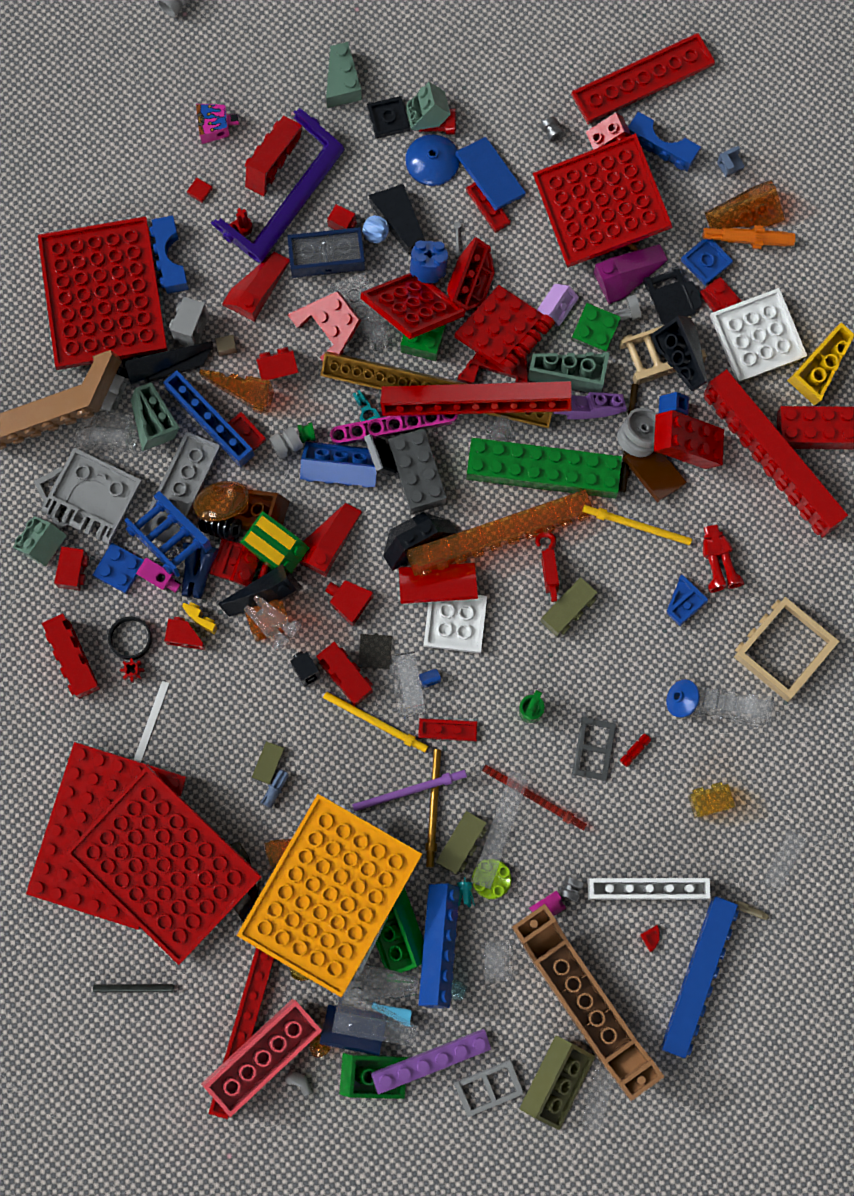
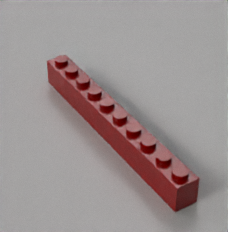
[380,381,572,416]

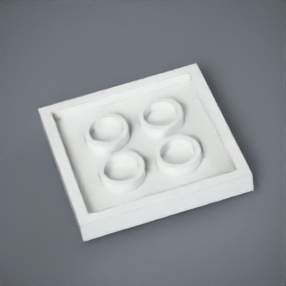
[423,595,487,653]

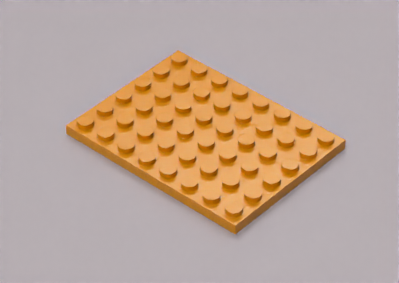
[236,794,423,998]

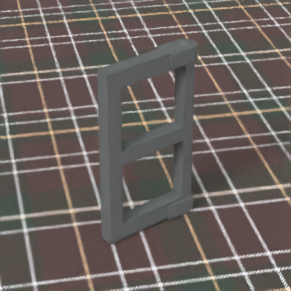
[572,717,616,781]

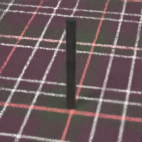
[93,984,174,993]

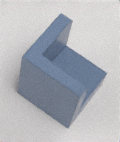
[717,146,744,177]

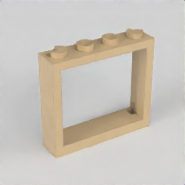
[734,597,840,702]

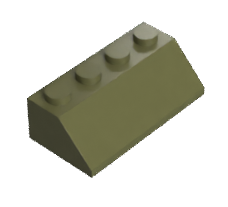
[519,1035,596,1130]

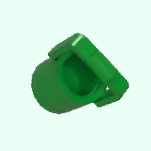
[518,690,545,723]

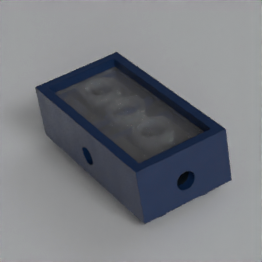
[287,227,365,278]

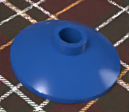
[666,679,700,718]

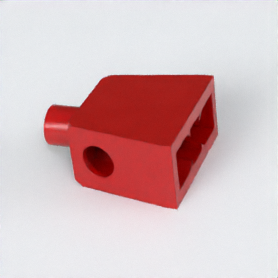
[325,580,374,626]

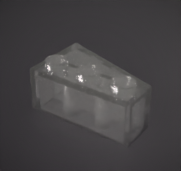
[389,651,426,719]

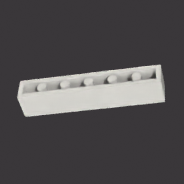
[588,878,710,900]

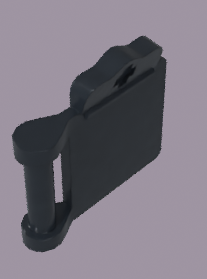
[643,266,702,325]

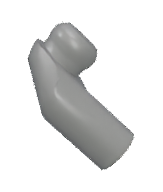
[285,1071,313,1097]

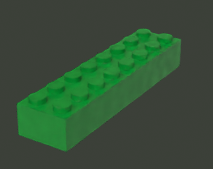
[466,437,622,499]

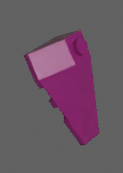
[593,244,668,305]

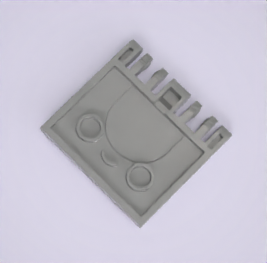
[41,448,142,545]

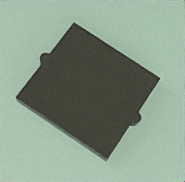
[358,633,392,671]

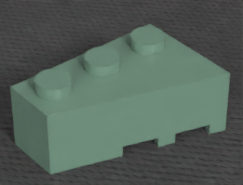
[326,42,362,108]

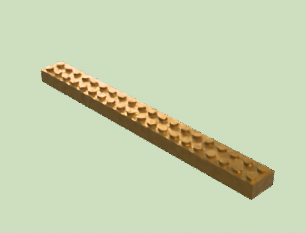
[320,351,552,428]

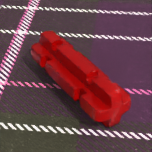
[620,733,651,767]

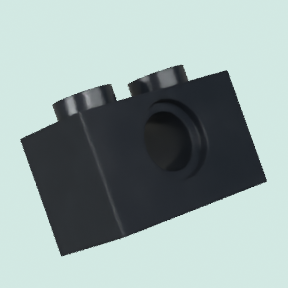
[290,651,321,687]

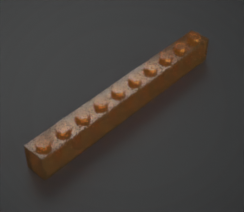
[407,490,592,576]

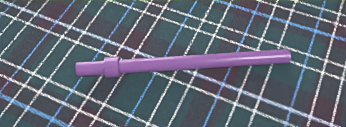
[352,770,467,811]

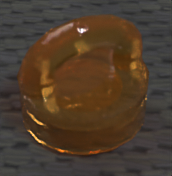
[309,1035,331,1058]

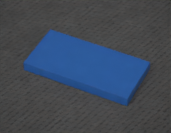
[455,137,526,211]

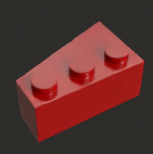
[316,641,373,706]

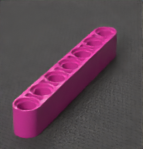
[330,414,458,445]

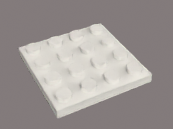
[710,288,807,383]

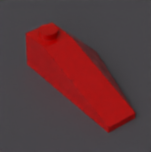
[222,252,290,322]
[300,503,362,577]

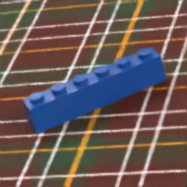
[163,370,255,468]
[418,883,460,1008]

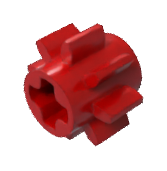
[119,658,145,683]

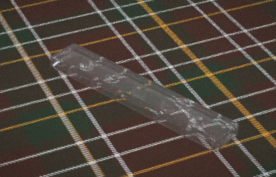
[472,770,529,889]

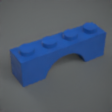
[628,112,701,172]
[150,215,189,294]

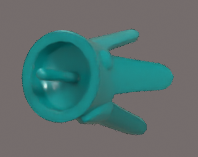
[457,877,475,907]

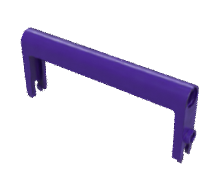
[211,108,345,263]

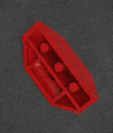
[447,237,495,310]

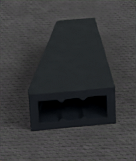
[369,184,425,255]

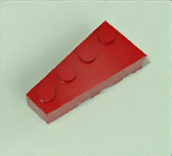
[245,115,302,197]
[42,613,100,699]

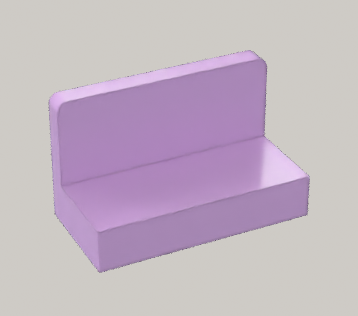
[537,284,579,326]

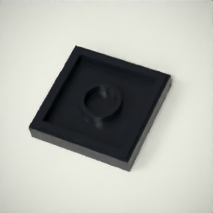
[367,96,410,139]
[364,434,397,476]

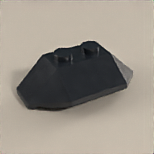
[383,512,459,571]

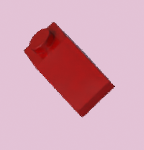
[164,617,205,650]

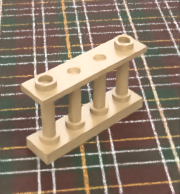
[619,316,707,385]

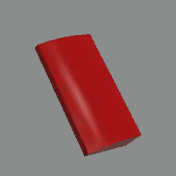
[398,563,478,604]

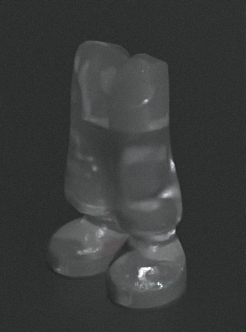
[244,595,302,651]

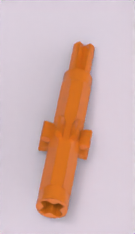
[702,225,795,249]

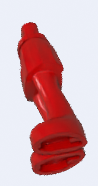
[703,525,744,593]

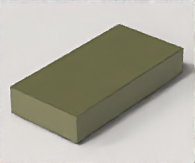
[251,741,285,785]

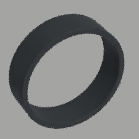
[108,616,152,660]

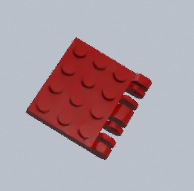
[454,285,555,374]

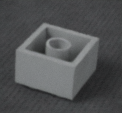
[169,296,209,347]

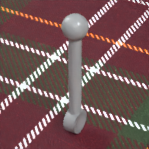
[454,222,462,258]

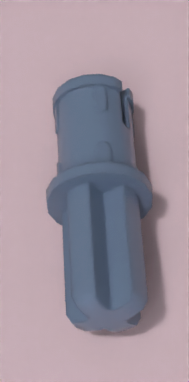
[260,770,289,809]

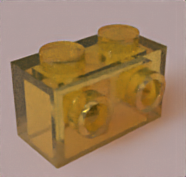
[688,782,735,819]

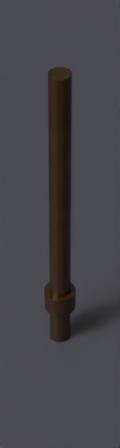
[619,384,639,492]

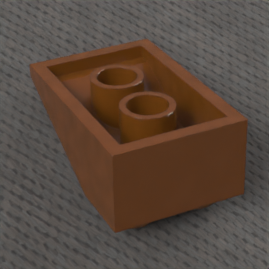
[224,488,290,530]

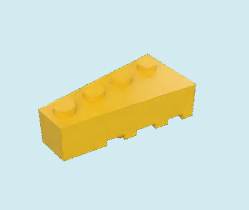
[787,322,854,406]

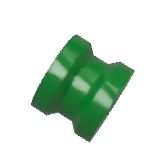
[297,422,316,443]

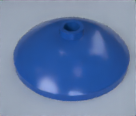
[406,134,460,186]

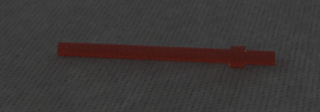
[482,764,587,831]

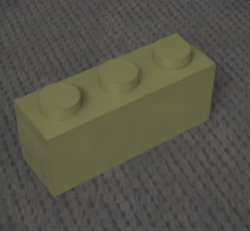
[540,577,598,637]
[436,811,488,875]

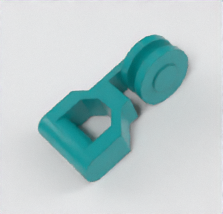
[352,390,381,421]

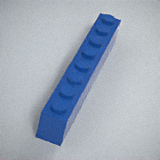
[660,896,739,1059]

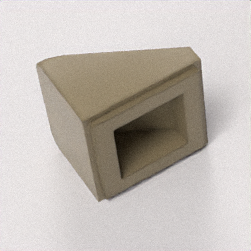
[215,335,237,357]

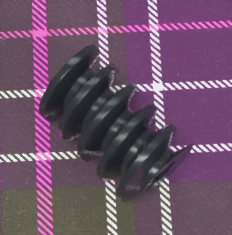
[198,509,242,541]

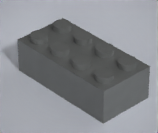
[388,428,447,515]

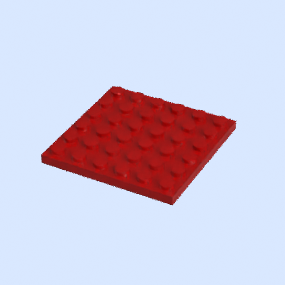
[533,133,673,268]

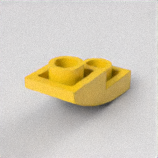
[182,602,217,635]

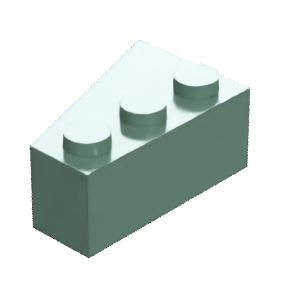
[131,383,179,452]

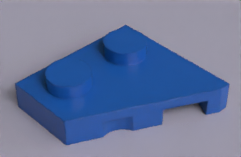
[667,575,708,626]

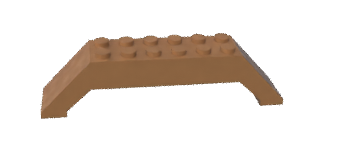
[0,350,122,450]
[512,904,664,1101]

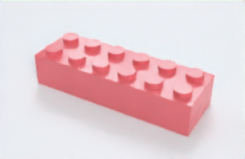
[201,999,322,1118]

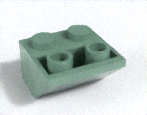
[406,82,451,131]
[13,516,67,567]

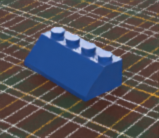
[300,442,378,488]

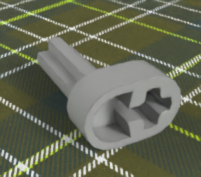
[612,294,642,321]

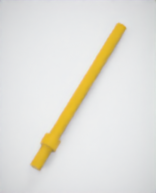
[582,505,692,545]
[323,691,429,753]

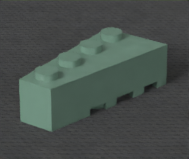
[528,352,610,393]

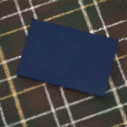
[320,1005,387,1056]

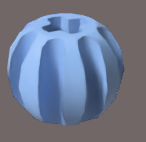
[362,215,389,243]

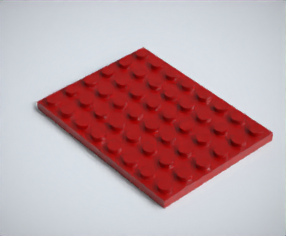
[37,216,168,370]
[26,742,187,930]
[65,766,263,965]

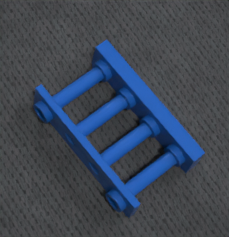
[124,491,212,577]

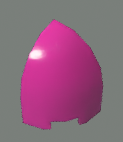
[529,891,566,916]

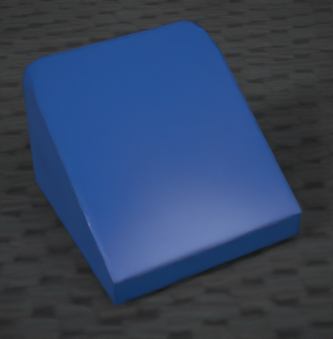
[419,669,441,688]

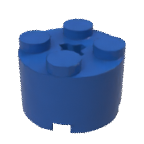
[410,240,448,283]

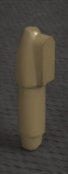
[734,901,769,920]

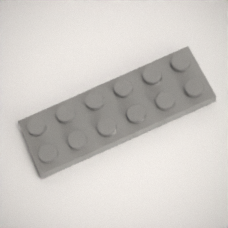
[139,431,221,548]

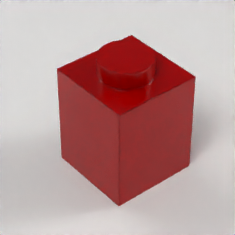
[327,204,357,230]

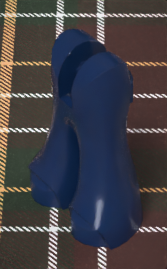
[182,543,219,599]

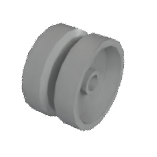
[617,408,657,457]

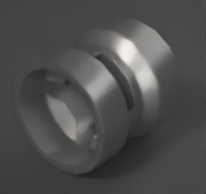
[540,116,565,142]
[559,876,584,902]

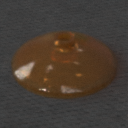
[193,480,250,521]

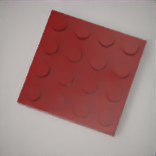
[360,273,466,339]

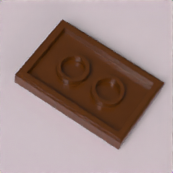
[623,451,687,503]

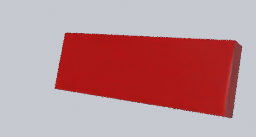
[466,182,511,233]
[418,718,478,742]

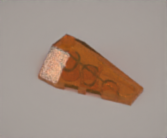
[705,180,785,229]
[199,369,275,413]

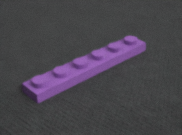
[371,1029,491,1094]

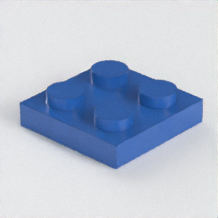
[680,239,733,286]
[92,543,144,594]

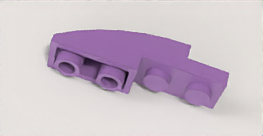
[553,392,627,419]

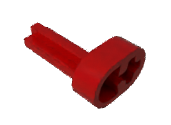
[419,109,456,135]
[229,208,253,237]

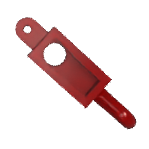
[535,531,559,602]

